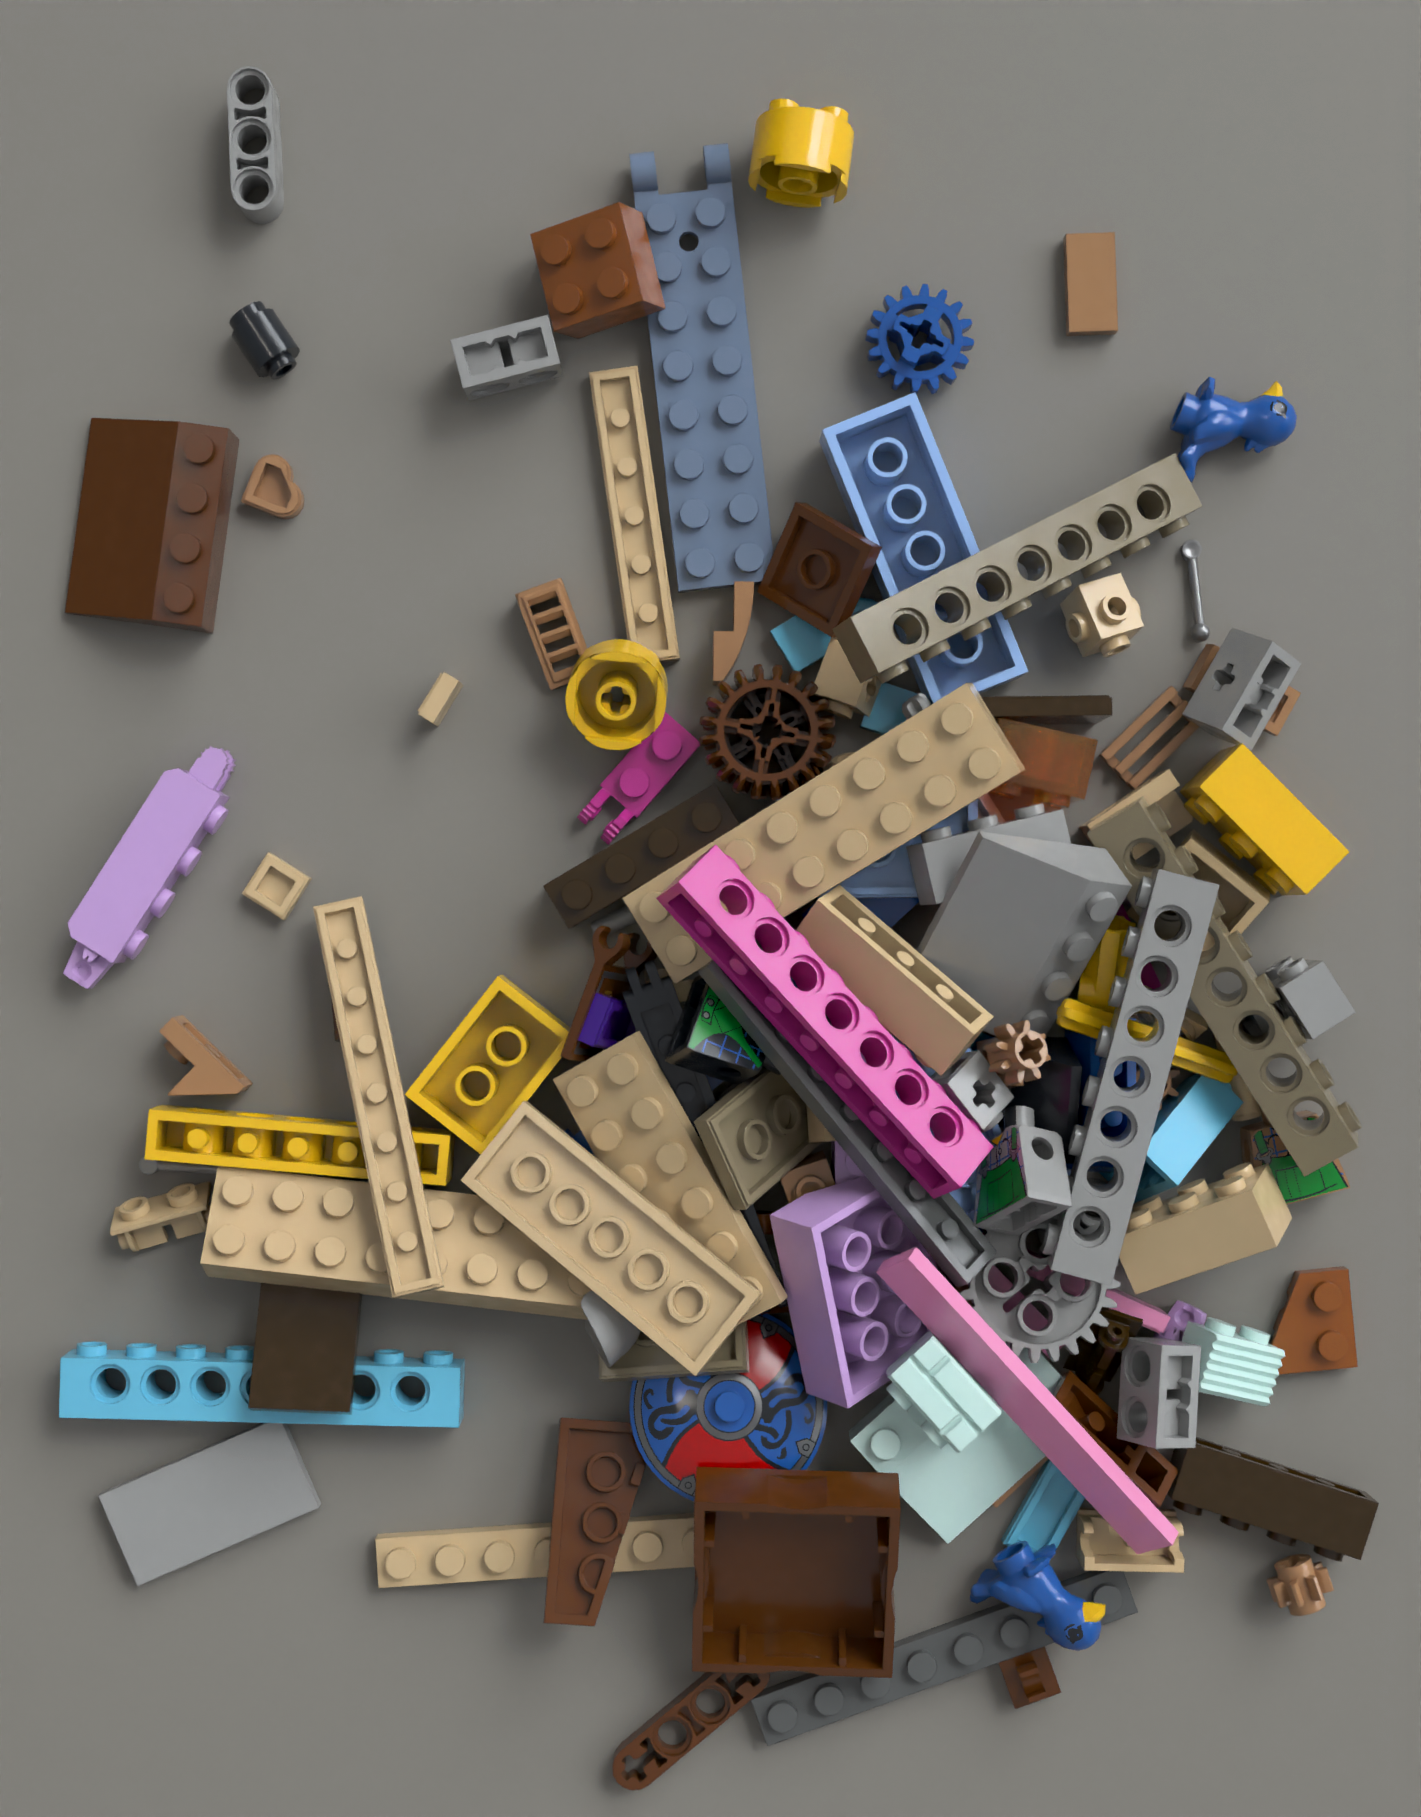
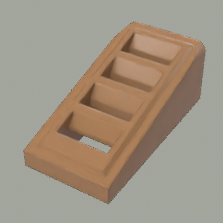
[515,578,587,691]

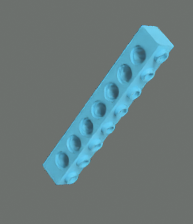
[59,1341,465,1428]

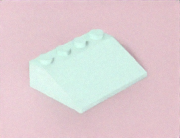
[849,1342,1063,1544]

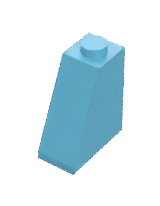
[1099,1074,1244,1204]

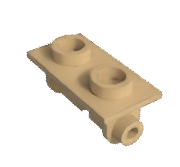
[110,1181,211,1252]

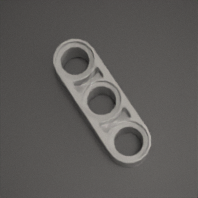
[227,66,284,224]

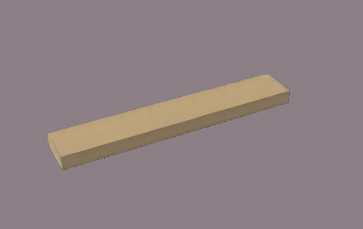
[589,366,680,663]

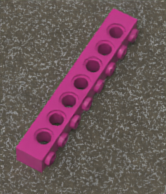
[656,845,994,1199]

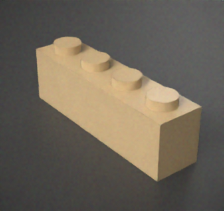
[796,884,994,1076]

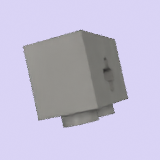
[1182,628,1302,751]

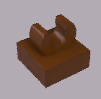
[998,1646,1061,1709]

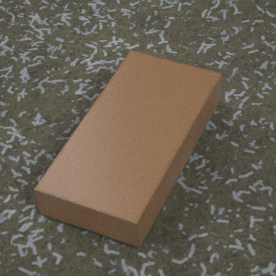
[1063,232,1118,336]

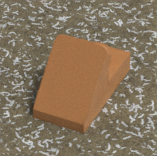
[159,1015,253,1096]

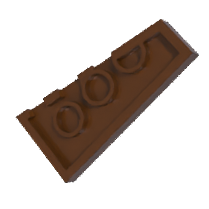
[543,1417,646,1627]

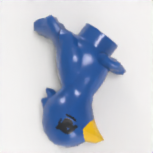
[1170,377,1297,482]
[970,1541,1106,1651]

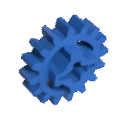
[865,284,974,395]

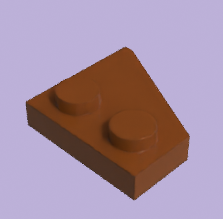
[1270,1266,1358,1375]

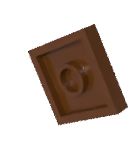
[757,502,882,637]

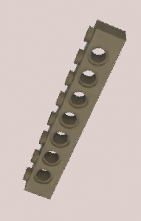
[832,453,1202,684]
[1087,796,1362,1177]

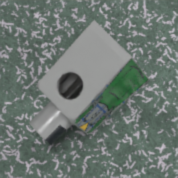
[974,1106,1072,1236]

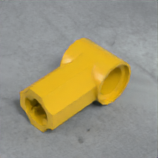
[1077,915,1136,1013]

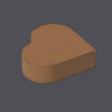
[241,454,305,519]

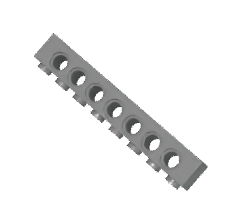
[1041,868,1220,1286]

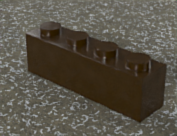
[543,783,740,929]
[1167,1437,1379,1562]

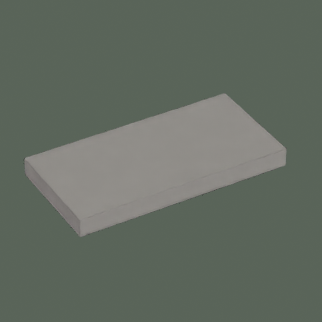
[98,1423,321,1586]

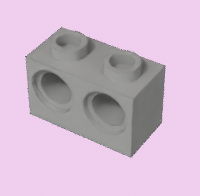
[450,315,563,401]
[1265,956,1355,1039]
[1117,1337,1201,1449]

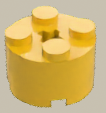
[748,98,854,208]
[565,639,668,750]

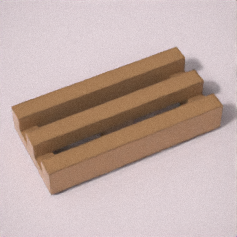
[1099,685,1199,790]

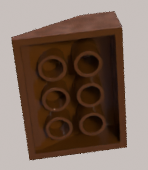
[65,418,239,634]

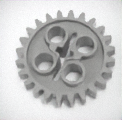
[959,1212,1121,1363]

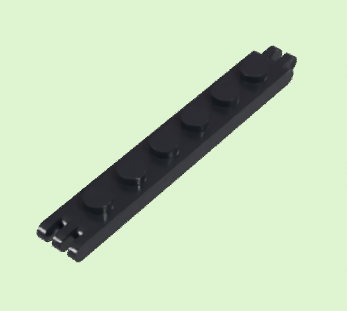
[622,960,788,1322]

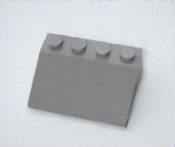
[917,831,1132,1036]

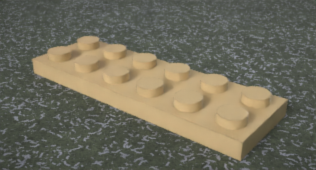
[553,1030,788,1324]
[460,1101,762,1376]

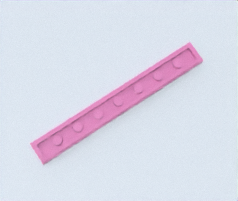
[876,1247,1179,1554]

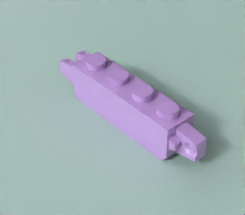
[63,746,236,989]

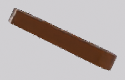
[612,1672,770,1791]

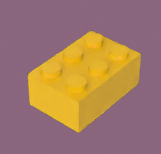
[1179,743,1349,895]
[404,974,570,1154]

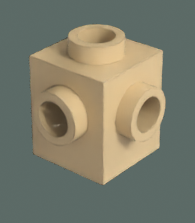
[1060,573,1144,657]

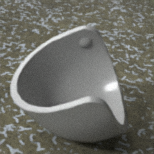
[581,1291,641,1368]

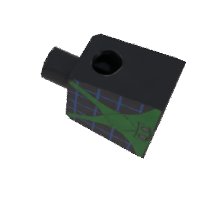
[665,975,781,1084]

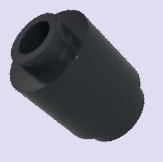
[229,301,300,379]

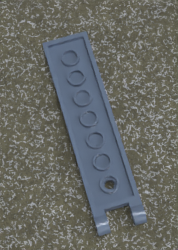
[629,143,773,593]

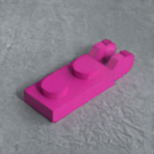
[577,712,700,845]

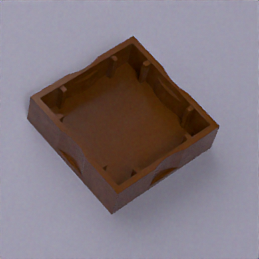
[692,1467,901,1678]

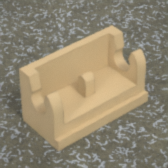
[1076,1507,1184,1573]

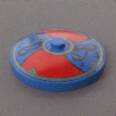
[629,1314,827,1501]

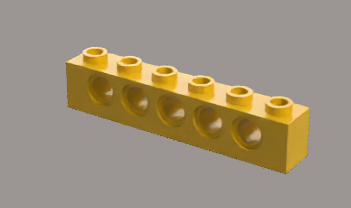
[144,1105,455,1186]

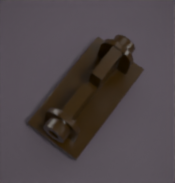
[1063,1308,1143,1395]

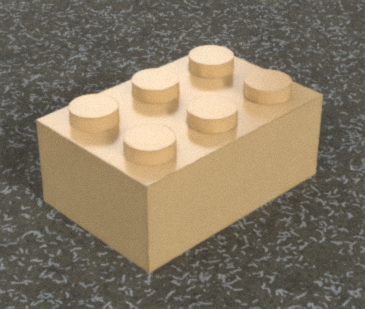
[1119,1162,1292,1295]

